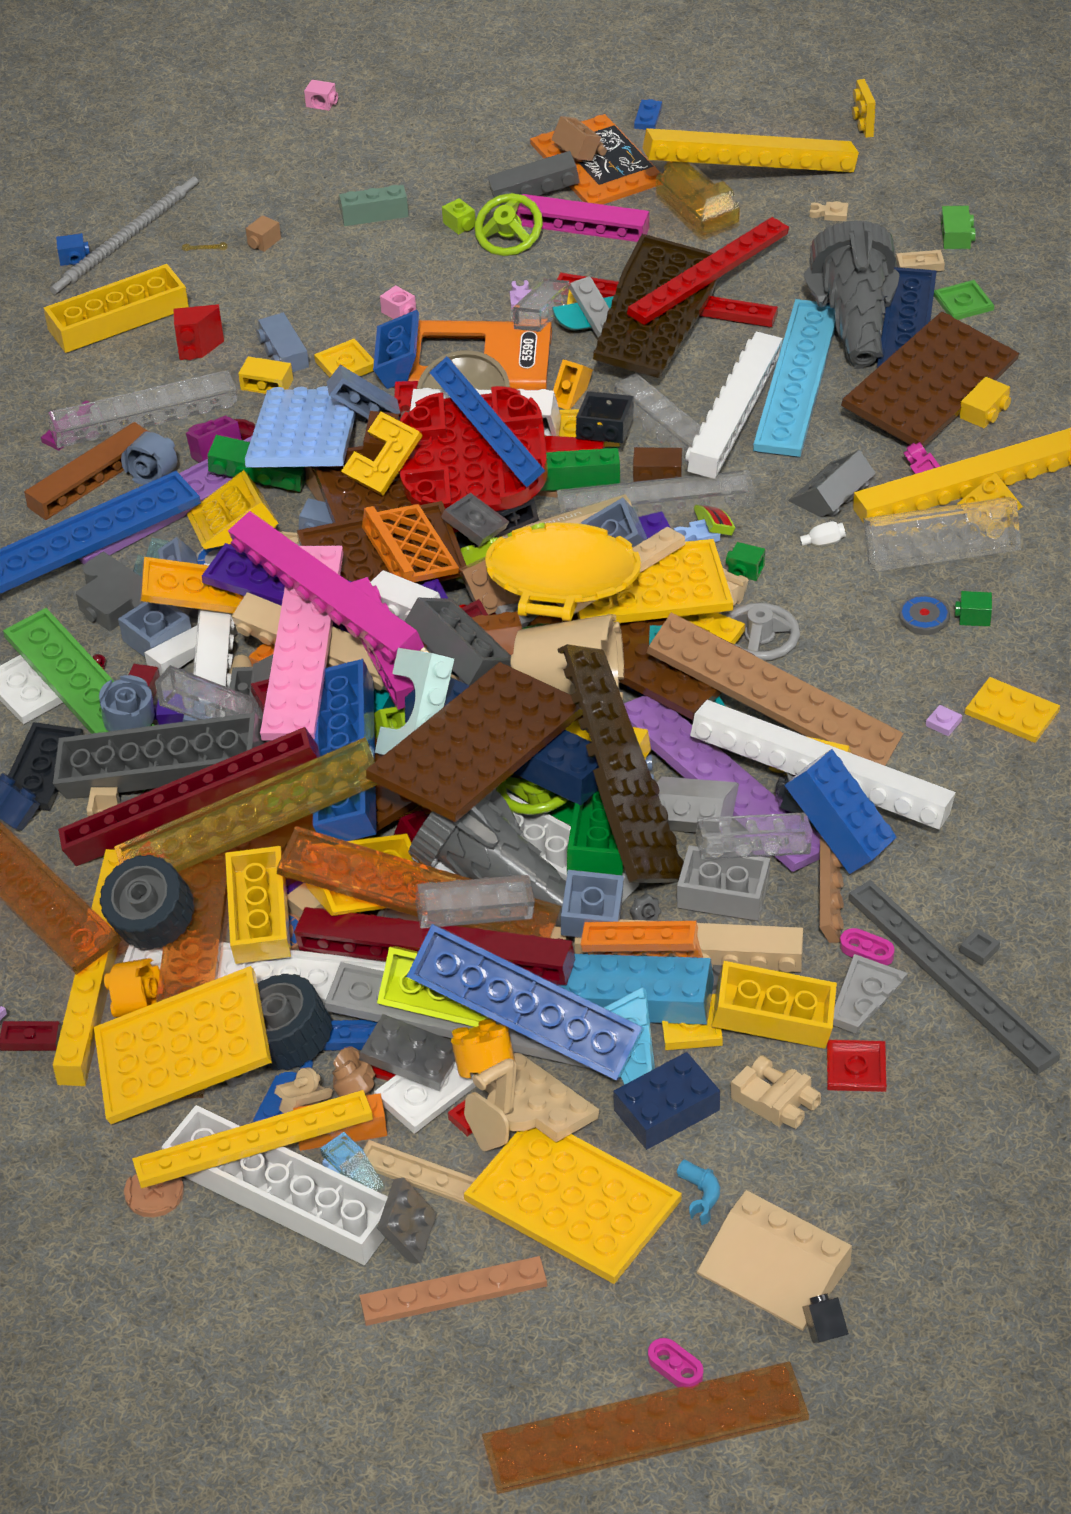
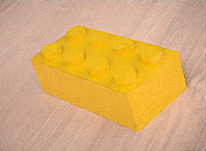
[225,846,291,964]
[712,961,837,1049]

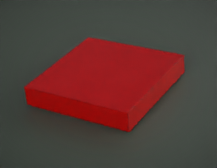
[827,1040,887,1092]

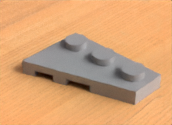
[833,954,908,1034]

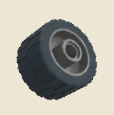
[99,855,194,950]
[258,973,332,1070]

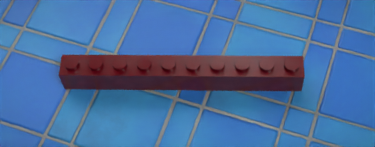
[58,727,322,866]
[294,907,576,985]

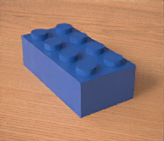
[785,749,897,874]

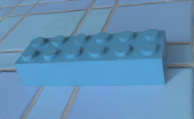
[557,954,714,1024]

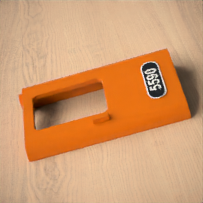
[408,320,552,390]

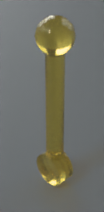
[182,242,227,251]

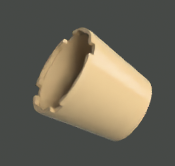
[511,614,624,717]

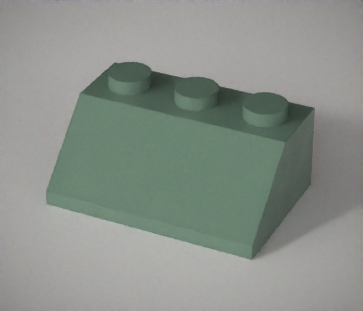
[338,185,408,226]

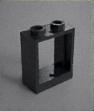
[576,391,634,443]

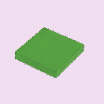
[934,280,995,320]

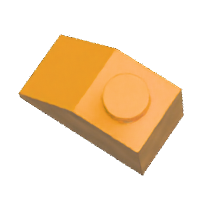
[553,359,593,410]

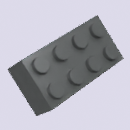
[404,597,511,686]

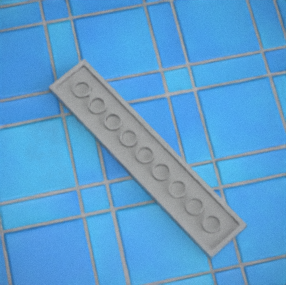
[324,962,592,1069]

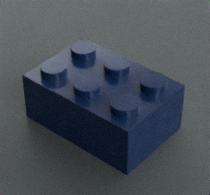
[613,1052,720,1150]

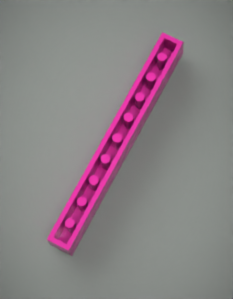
[228,511,424,663]

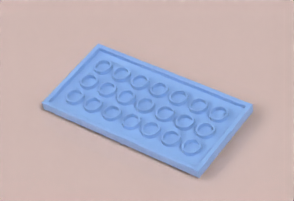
[245,386,356,467]

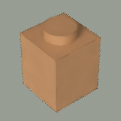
[245,215,281,252]

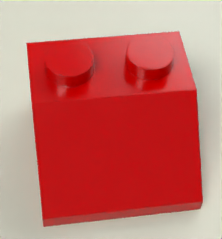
[173,304,224,360]

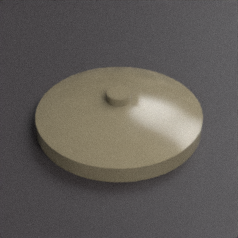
[417,350,510,390]

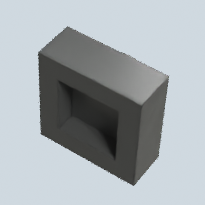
[960,928,1000,966]

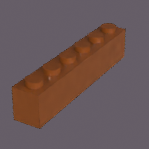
[24,422,149,520]

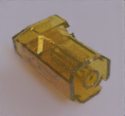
[656,161,740,236]

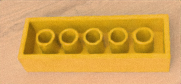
[44,264,189,353]

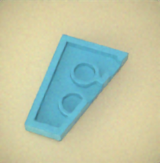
[604,987,655,1084]

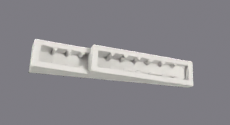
[144,613,239,679]

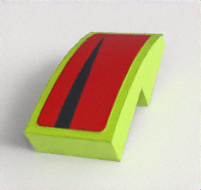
[694,504,735,536]

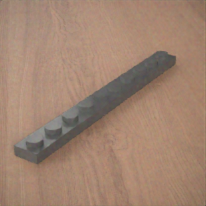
[849,880,1060,1075]

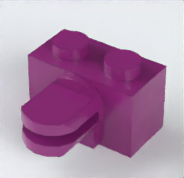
[186,415,242,462]

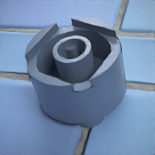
[121,431,177,485]
[99,675,155,731]

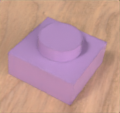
[926,705,962,736]

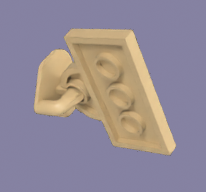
[464,1052,599,1151]

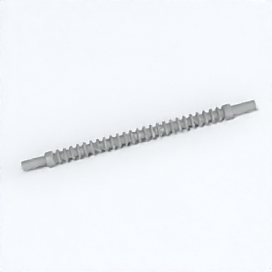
[50,176,199,294]

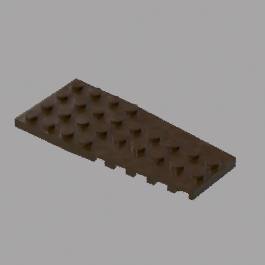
[593,234,720,378]
[557,644,684,883]

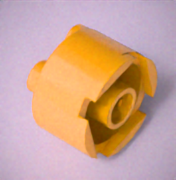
[104,958,165,1018]
[451,1019,515,1078]

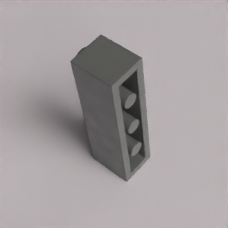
[488,151,580,206]

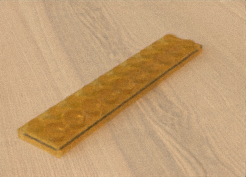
[114,737,378,872]

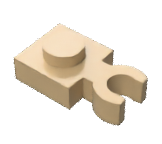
[809,201,848,221]

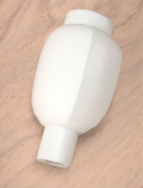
[800,521,846,547]

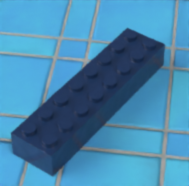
[405,677,599,805]

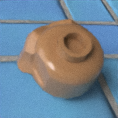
[332,1046,375,1097]

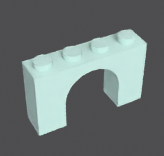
[375,648,454,755]

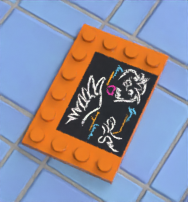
[530,114,666,205]

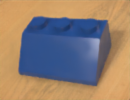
[373,310,419,389]

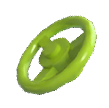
[474,193,543,256]
[496,774,568,815]

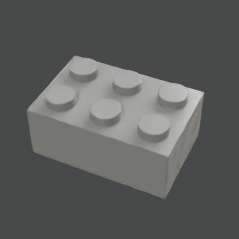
[677,845,770,921]

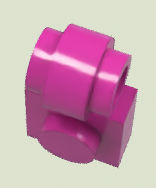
[903,442,941,474]

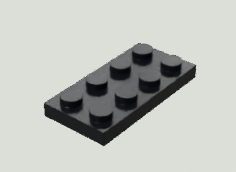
[8,722,84,811]

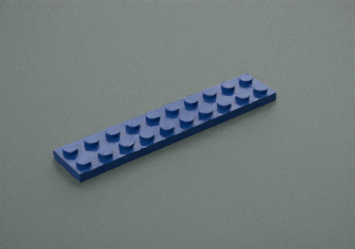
[0,471,201,594]

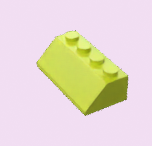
[377,946,491,1027]

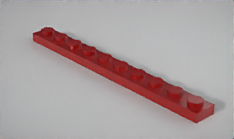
[627,217,789,325]
[554,272,778,327]

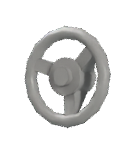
[726,603,800,661]

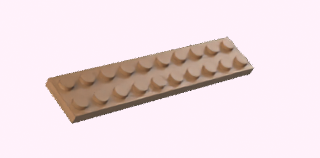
[647,613,904,766]

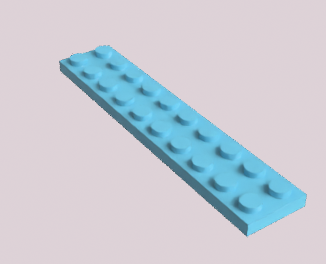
[753,299,836,457]

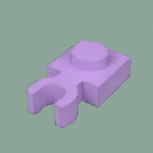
[510,280,534,310]

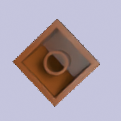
[472,612,522,655]

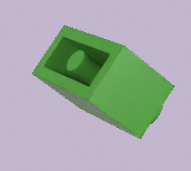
[941,206,975,249]

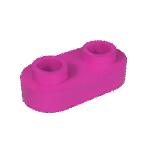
[840,928,894,966]
[648,1338,703,1390]

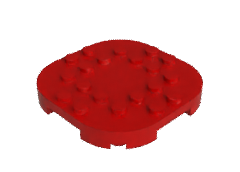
[400,386,548,511]

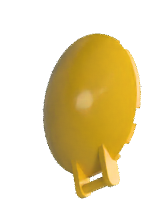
[485,523,641,621]

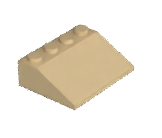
[697,1190,852,1331]

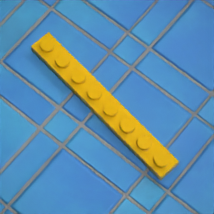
[132,1090,373,1189]

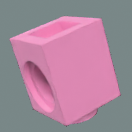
[304,80,338,111]
[380,285,416,319]

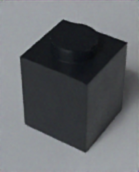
[802,1293,849,1343]

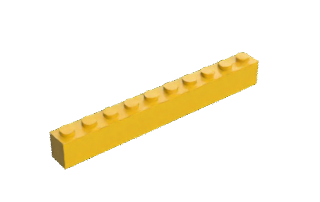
[642,128,859,172]
[853,428,1071,527]
[53,849,134,1086]

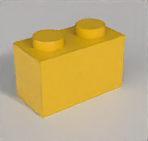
[238,356,293,394]
[960,377,1011,428]

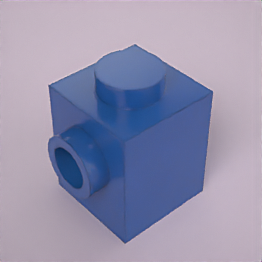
[56,233,90,266]

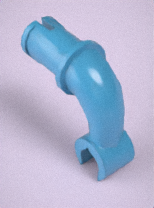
[677,1159,721,1225]

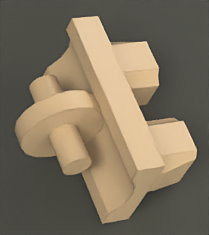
[275,1067,333,1113]

